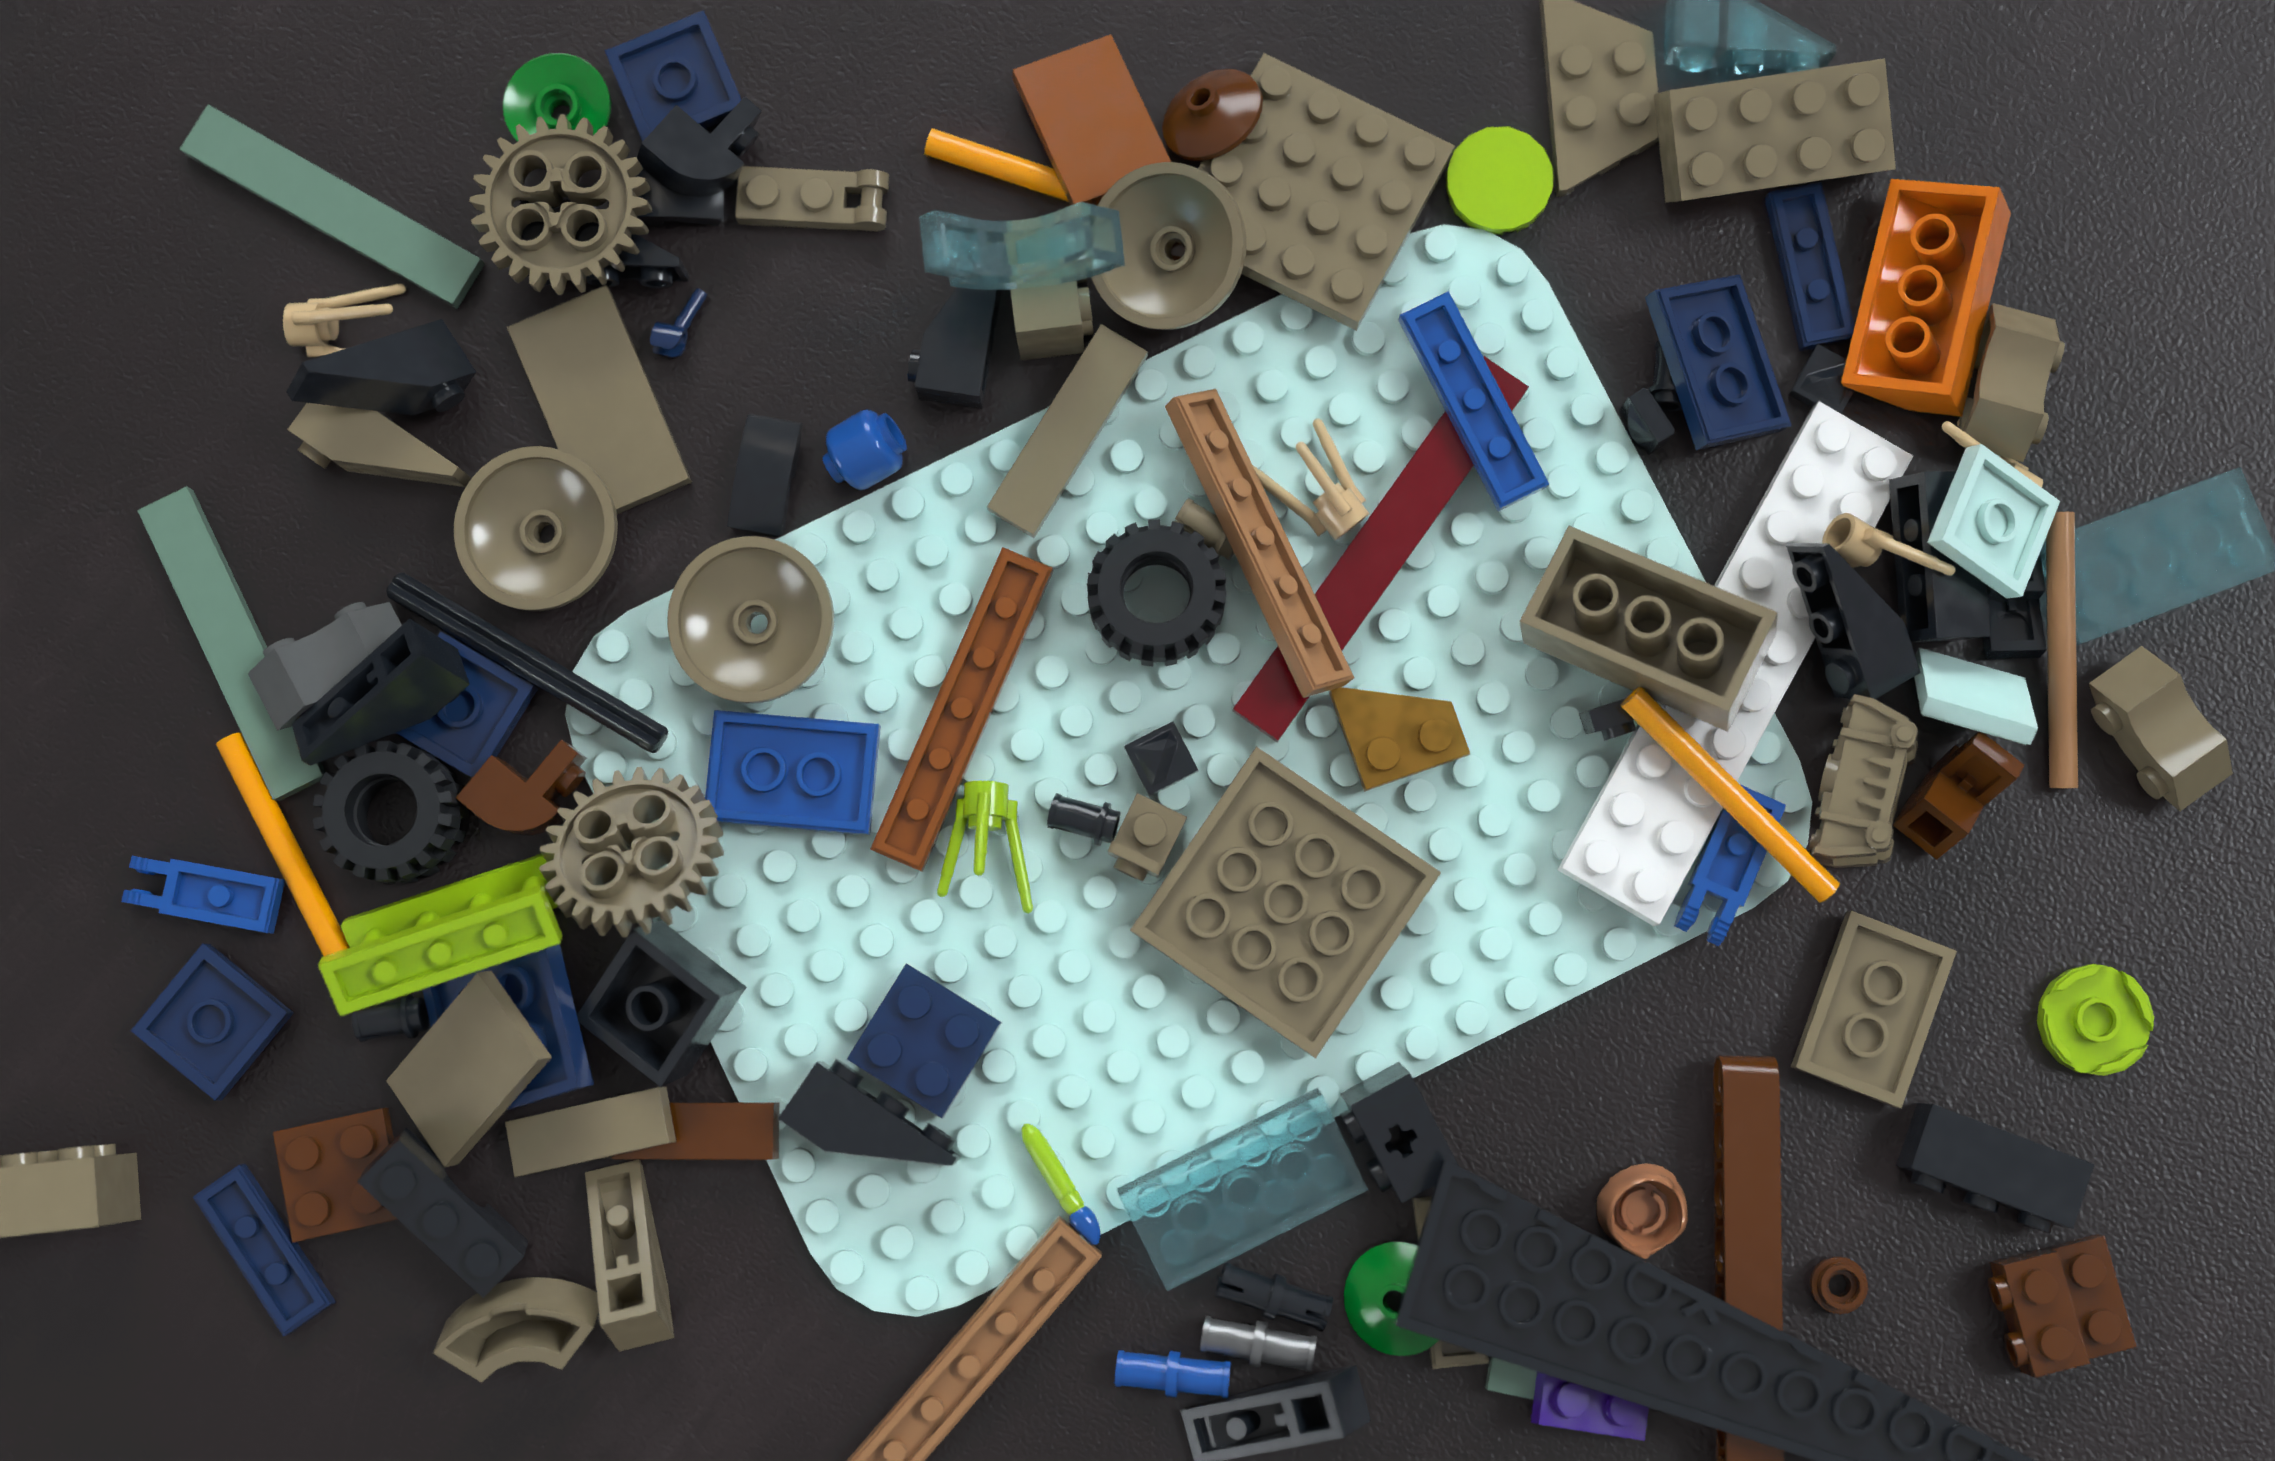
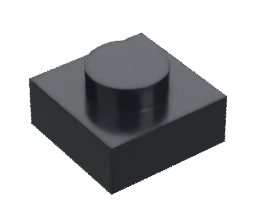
[1579,698,1636,741]

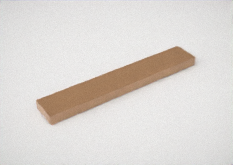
[1165,389,1354,698]
[847,1216,1102,1461]

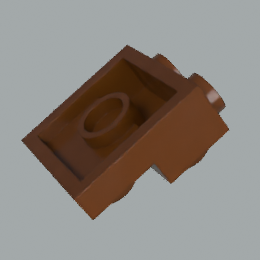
[1988,1234,2137,1378]

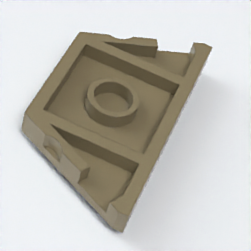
[1539,0,1659,197]

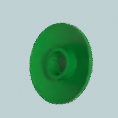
[503,53,611,142]
[1344,1241,1439,1356]

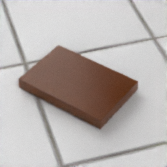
[1012,35,1171,214]

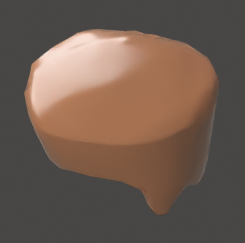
[1596,1163,1688,1259]

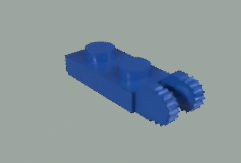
[1674,785,1786,946]
[121,856,285,934]

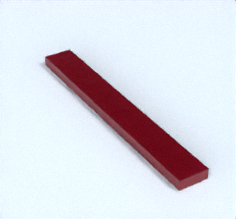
[1232,356,1529,742]

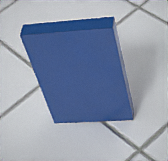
[705,710,881,835]

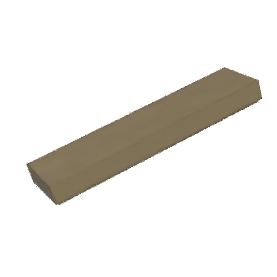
[987,324,1148,538]

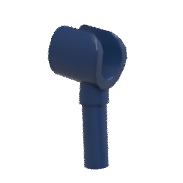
[650,288,708,357]

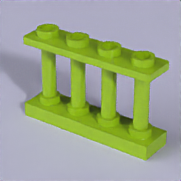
[318,854,562,1016]

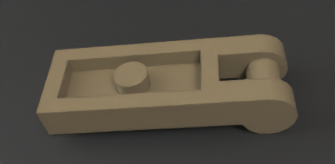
[735,166,889,231]

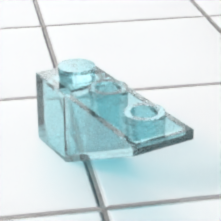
[1664,0,1836,75]

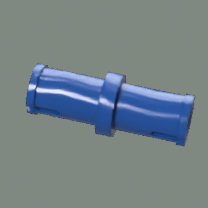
[1115,1350,1231,1398]

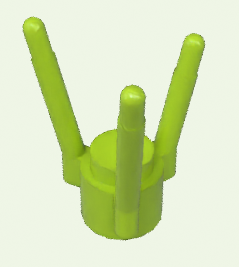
[937,781,1033,914]

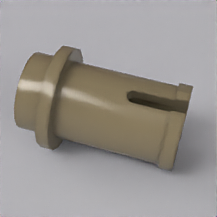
[1174,498,1234,560]

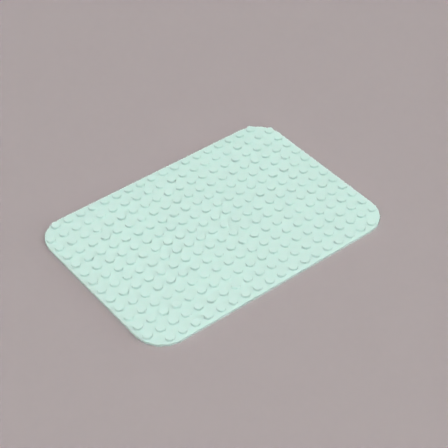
[565,224,1812,1317]

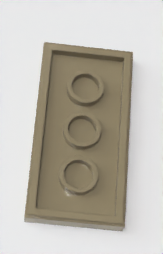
[507,285,692,514]

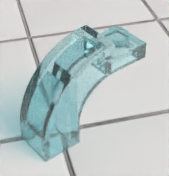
[919,202,1125,290]

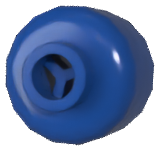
[822,409,907,491]

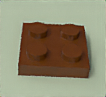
[273,1108,398,1243]

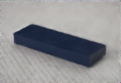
[1765,182,1855,351]
[193,1164,336,1337]

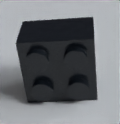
[577,920,747,1087]

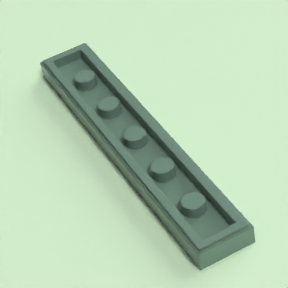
[180,105,485,309]
[137,486,326,801]

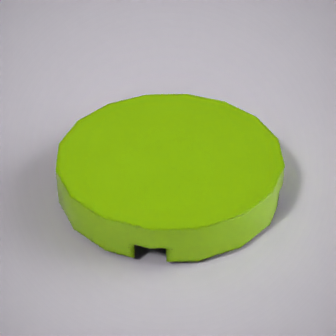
[1445,127,1553,235]
[2037,964,2154,1076]

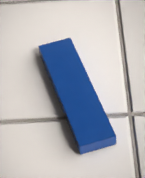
[1398,291,1549,512]

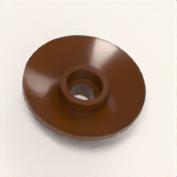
[1162,69,1263,161]

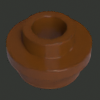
[1810,1256,1868,1314]

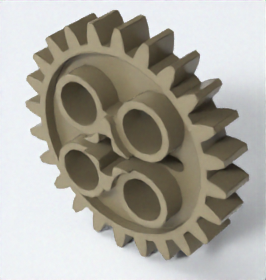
[469,114,652,295]
[540,767,724,938]

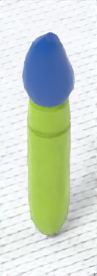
[1021,1123,1101,1245]

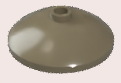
[1086,162,1246,330]
[454,446,618,611]
[667,536,834,703]

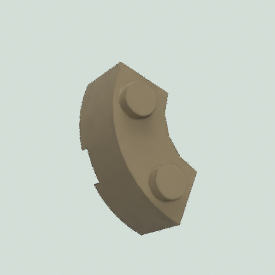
[1959,303,2064,462]
[2089,646,2233,811]
[433,1277,599,1383]

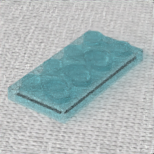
[2040,467,2275,646]
[1117,1088,1368,1291]

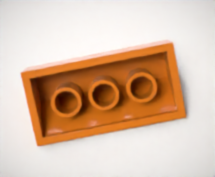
[1841,179,2011,417]

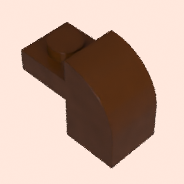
[1893,731,2025,860]
[456,740,587,835]

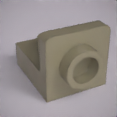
[1108,793,1187,882]

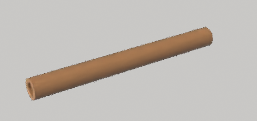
[2046,512,2078,788]

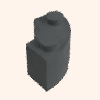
[248,602,402,731]

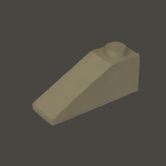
[287,403,472,487]
[585,1159,674,1352]

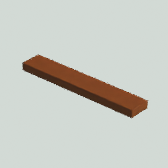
[870,547,1053,872]

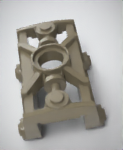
[1809,694,1918,868]

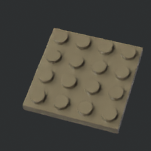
[1178,53,1455,331]
[1130,746,1441,1058]

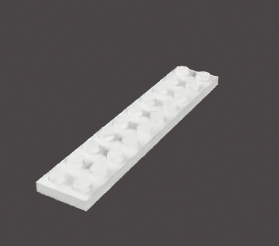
[1558,401,1913,926]

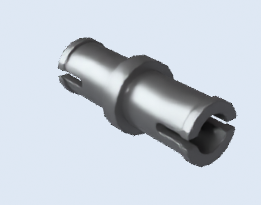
[1200,1316,1317,1373]

